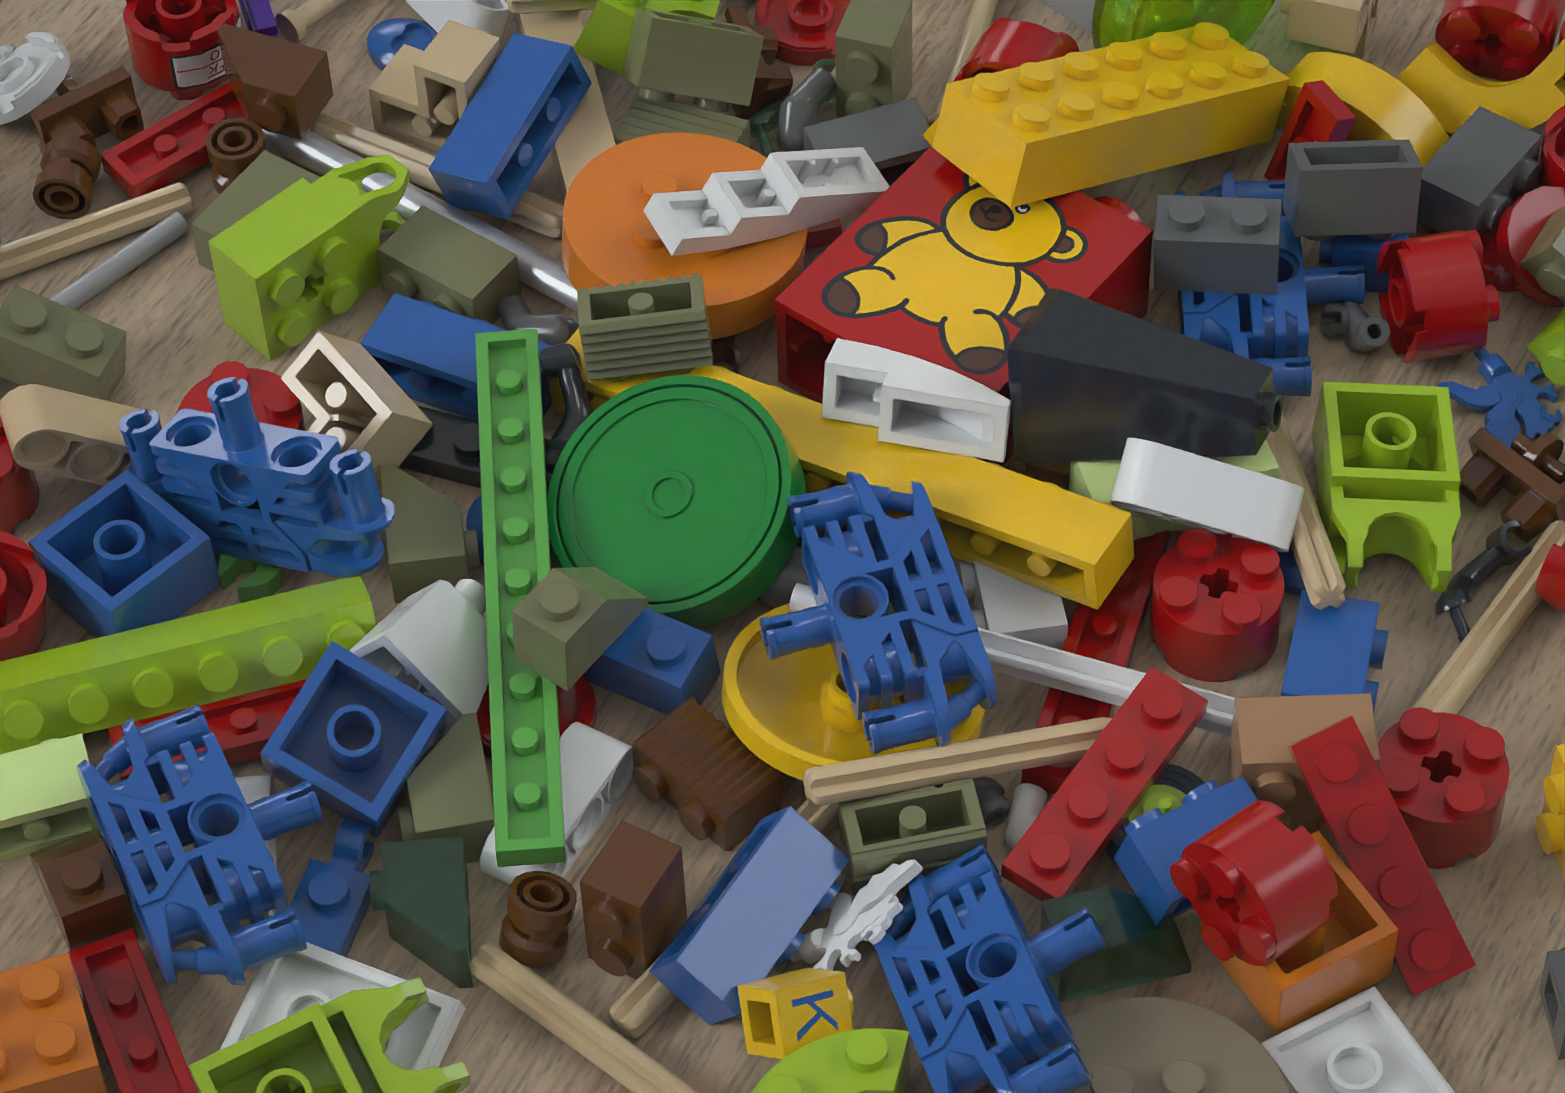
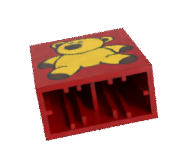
[775,146,1153,467]

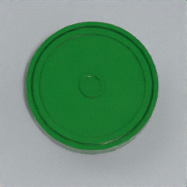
[547,375,806,629]

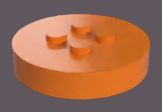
[561,132,807,339]

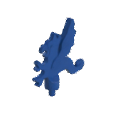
[1437,347,1563,449]

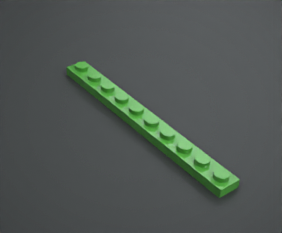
[475,329,566,867]

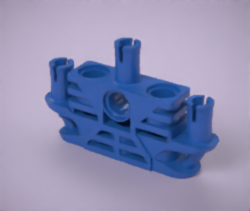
[1174,171,1365,397]
[119,377,396,577]
[760,472,997,754]
[77,704,323,985]
[874,843,1108,1093]

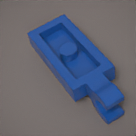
[288,818,376,957]

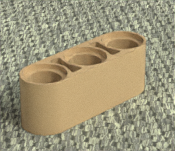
[0,384,150,486]

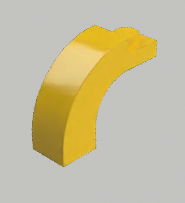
[1397,39,1565,134]
[1275,52,1450,167]

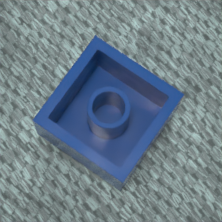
[28,470,220,638]
[260,641,447,838]

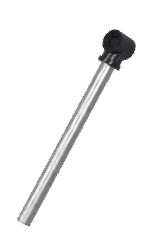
[262,129,578,312]

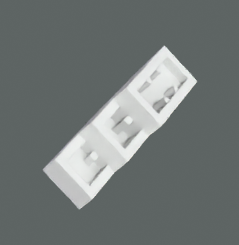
[643,147,890,256]

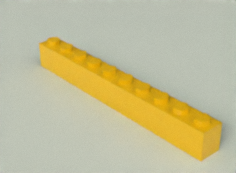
[548,328,1134,610]

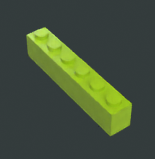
[0,575,377,754]

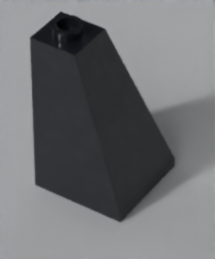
[1006,288,1283,462]

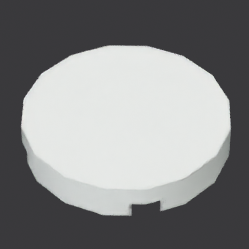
[0,32,70,125]

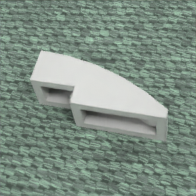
[822,338,1011,462]

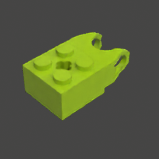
[208,154,410,361]
[1311,381,1461,592]
[189,977,471,1093]

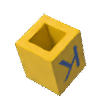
[737,968,854,1059]

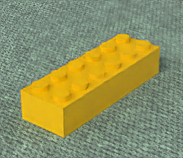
[932,22,1290,208]

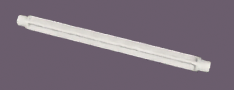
[789,583,1235,737]

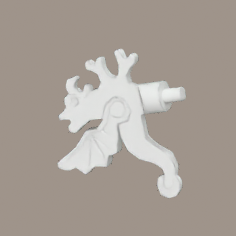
[789,859,923,971]

